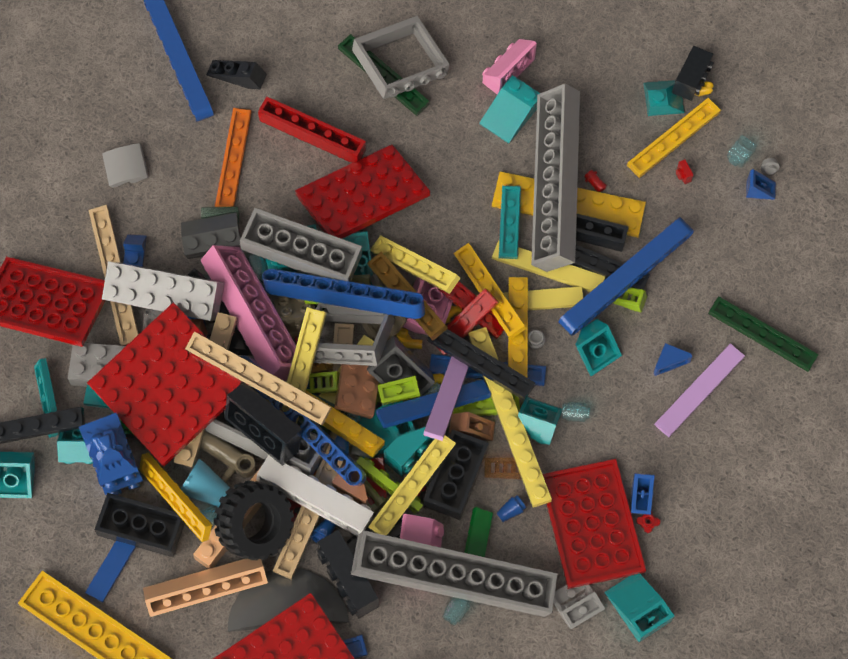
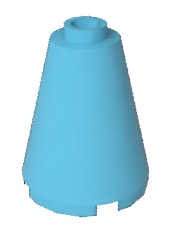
[181,459,230,507]

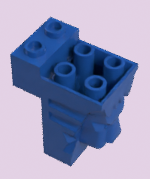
[79,413,143,495]

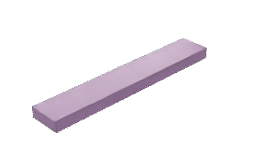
[654,343,745,437]
[424,357,469,441]

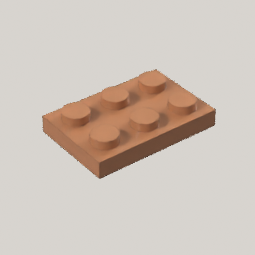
[334,364,379,419]

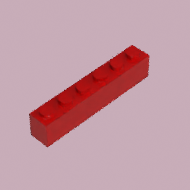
[258,96,366,163]

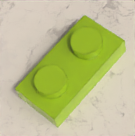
[377,376,420,406]

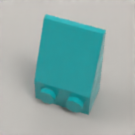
[479,75,540,143]

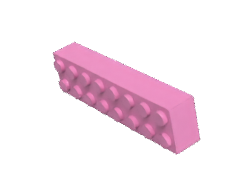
[201,245,296,381]

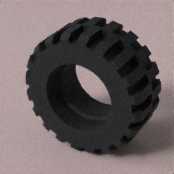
[214,481,294,561]

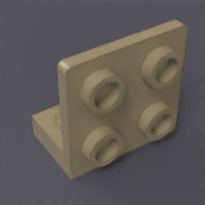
[274,297,315,337]

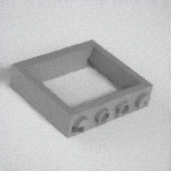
[352,16,450,99]
[313,303,395,366]

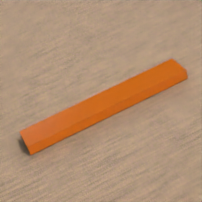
[215,108,252,212]

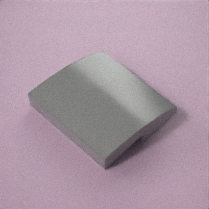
[102,143,149,188]
[553,585,605,629]

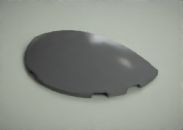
[228,568,349,632]

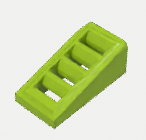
[613,287,647,313]
[306,371,340,394]

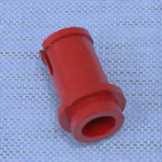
[584,170,607,192]

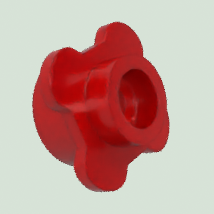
[636,511,660,533]

